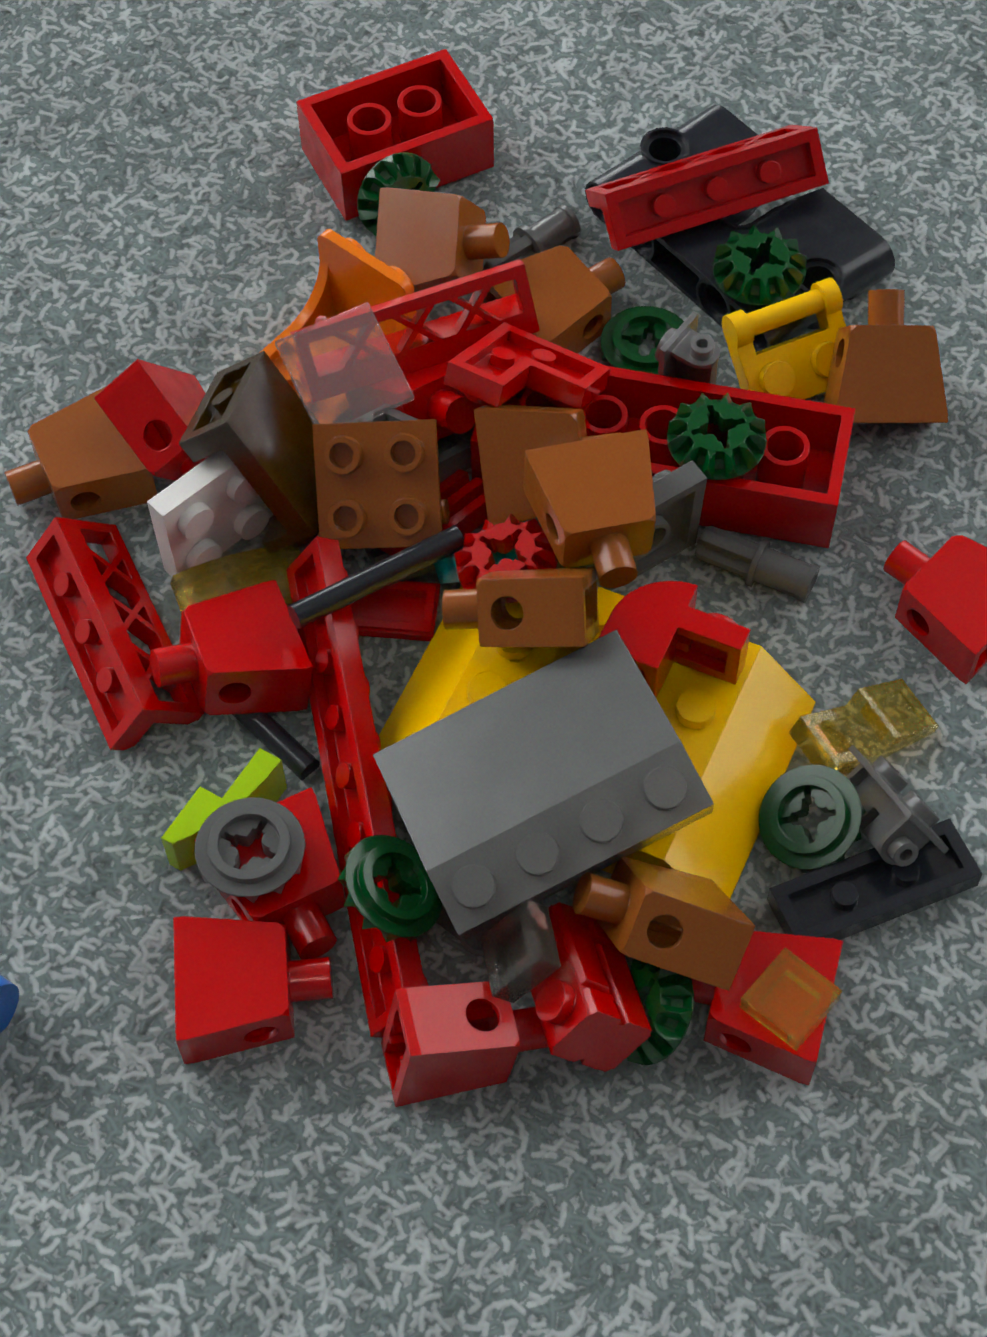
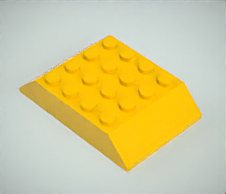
[379,585,816,899]

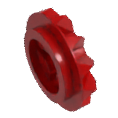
[454,513,558,604]

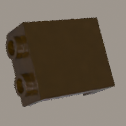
[179,351,319,553]

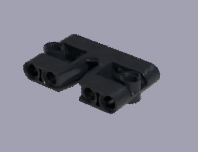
[585,105,895,352]

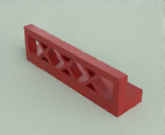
[585,125,829,251]
[290,259,540,405]
[26,517,204,750]

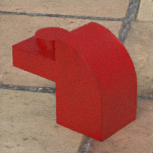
[598,581,751,698]

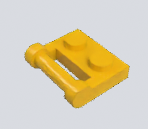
[722,277,846,400]

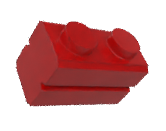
[516,902,652,1072]

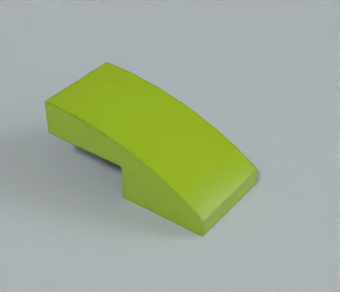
[161,748,287,871]

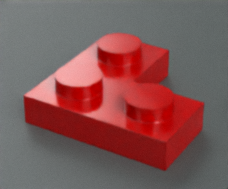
[443,322,611,409]

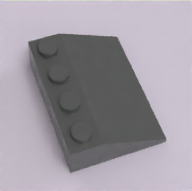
[373,630,714,939]

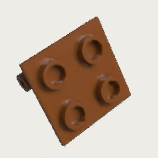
[312,419,450,549]

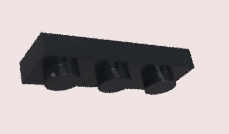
[767,818,982,940]

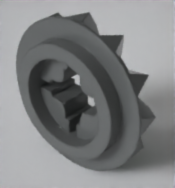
[195,798,306,903]

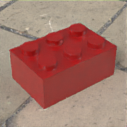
[296,49,494,221]

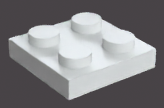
[147,450,273,584]

